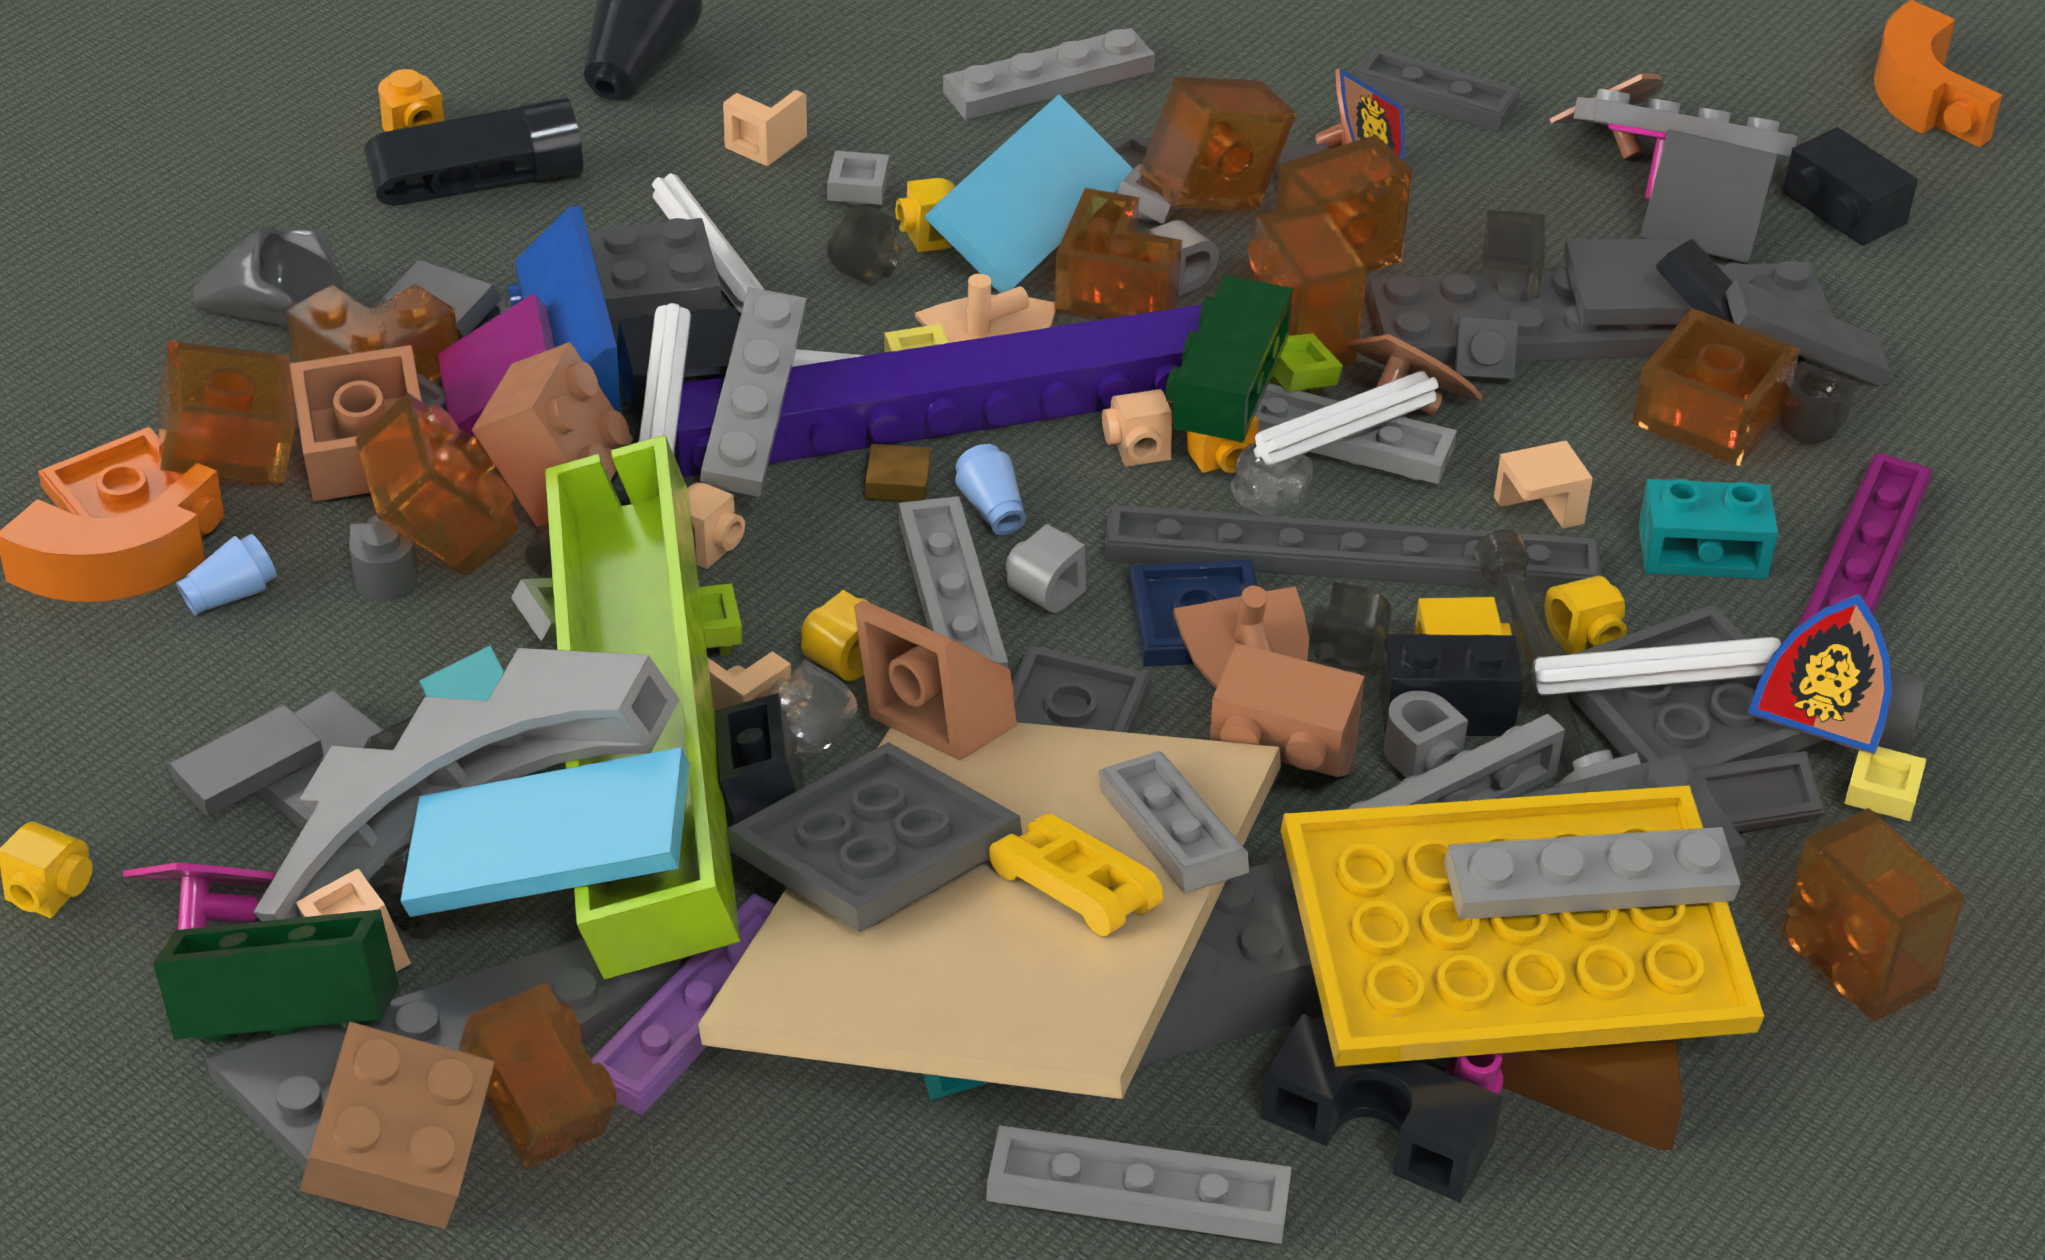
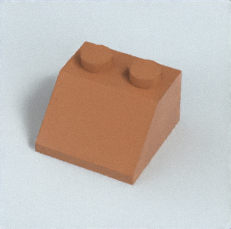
[854,600,1017,760]
[1210,643,1365,777]

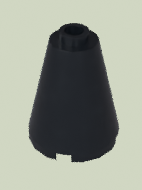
[584,0,703,100]

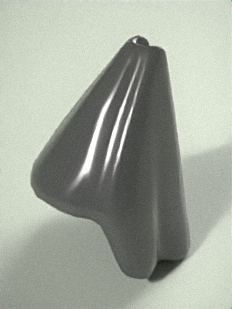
[193,226,343,334]

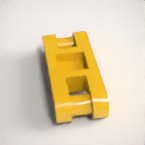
[989,813,1164,937]

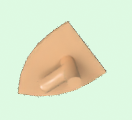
[915,274,1057,343]

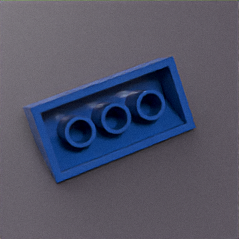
[507,205,621,413]

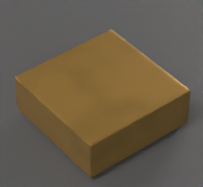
[865,444,931,502]

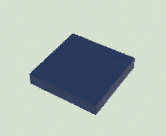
[1128,560,1258,667]

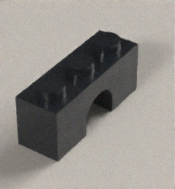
[1261,1014,1503,1203]

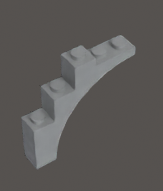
[253,648,680,921]

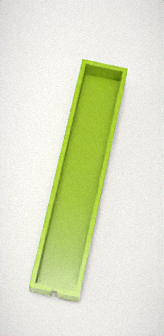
[545,435,741,980]

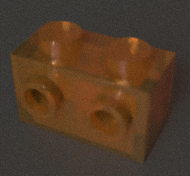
[458,982,616,1169]

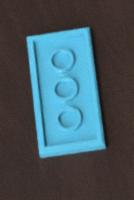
[924,94,1133,293]
[400,747,690,917]

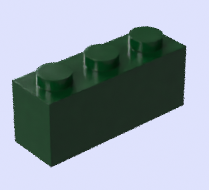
[1166,275,1293,443]
[153,909,399,1042]

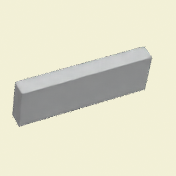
[1099,751,1249,893]

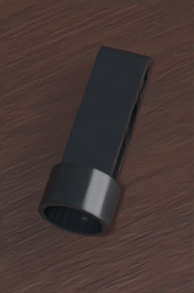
[364,97,583,206]

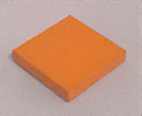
[38,427,188,517]

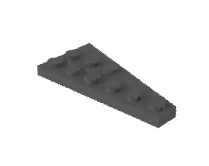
[206,938,681,1204]

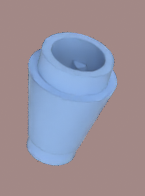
[955,444,1026,535]
[176,534,277,616]

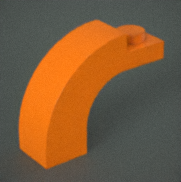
[1874,0,2003,148]
[0,463,225,602]

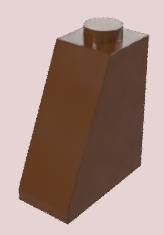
[1500,1039,1683,1150]

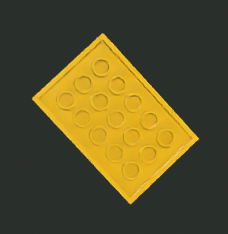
[1280,785,1765,1067]

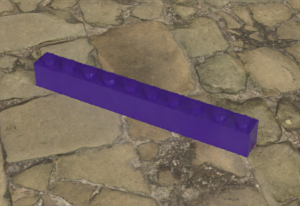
[674,304,1202,477]

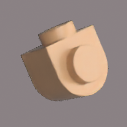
[1102,389,1172,467]
[687,483,745,569]

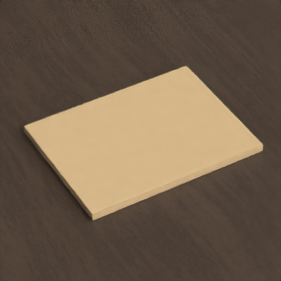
[698,722,1281,1099]

